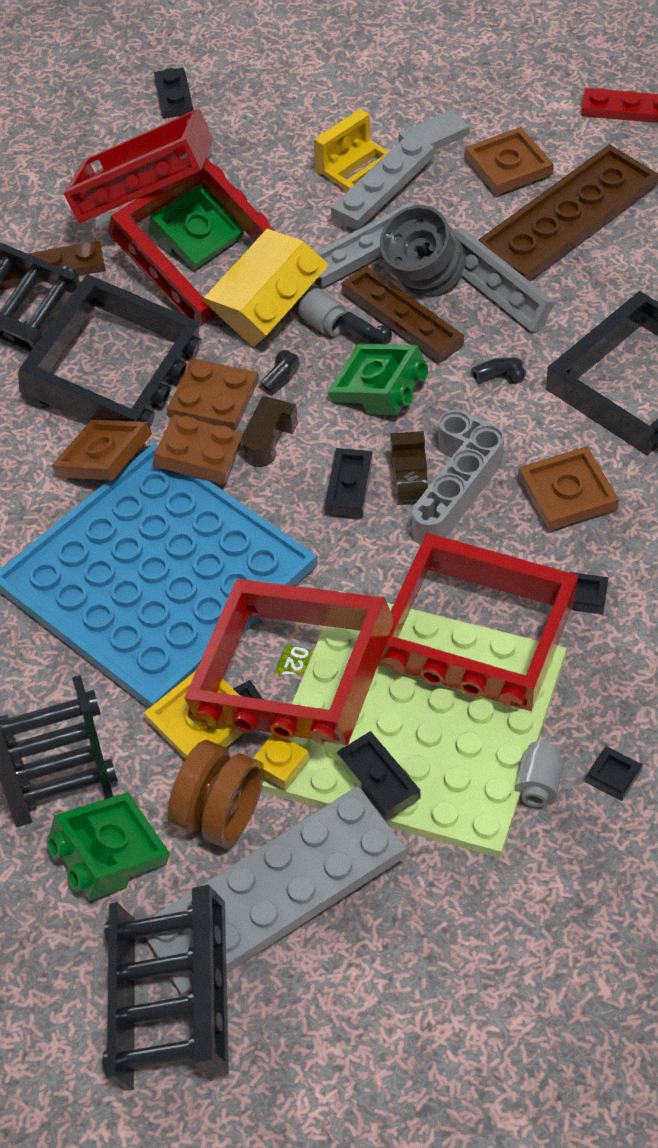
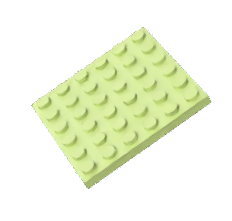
[261,591,567,859]

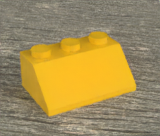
[202,229,329,347]

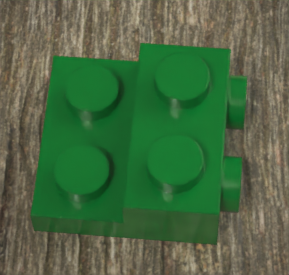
[148,183,245,271]
[327,344,428,415]
[47,792,170,901]

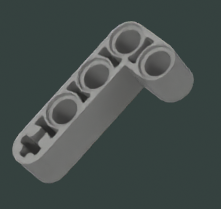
[412,410,504,545]

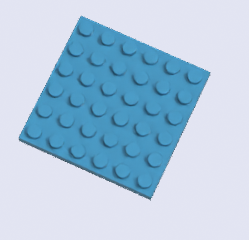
[0,443,318,708]

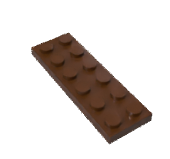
[478,144,658,281]

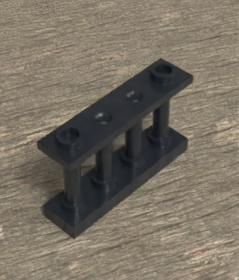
[0,242,80,352]
[0,675,118,828]
[102,884,229,1091]

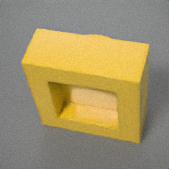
[253,734,310,790]

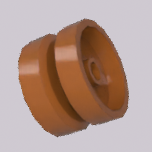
[167,739,264,849]

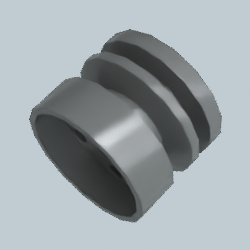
[380,205,466,297]

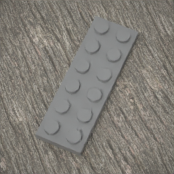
[145,786,407,997]

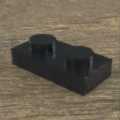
[154,67,194,119]
[325,448,373,518]
[336,731,421,820]

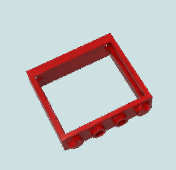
[63,108,213,224]
[109,157,275,326]
[378,532,578,712]
[184,579,394,745]

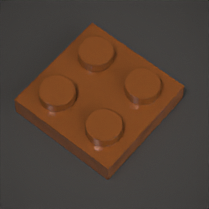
[464,127,554,196]
[167,358,259,431]
[152,414,243,485]
[51,419,152,481]
[518,446,619,531]

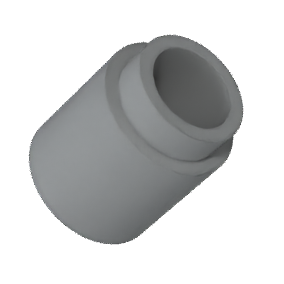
[298,288,346,337]
[515,741,564,807]

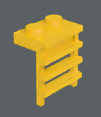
[314,108,389,193]

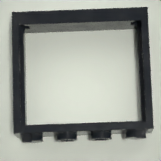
[19,274,202,428]
[546,291,658,456]

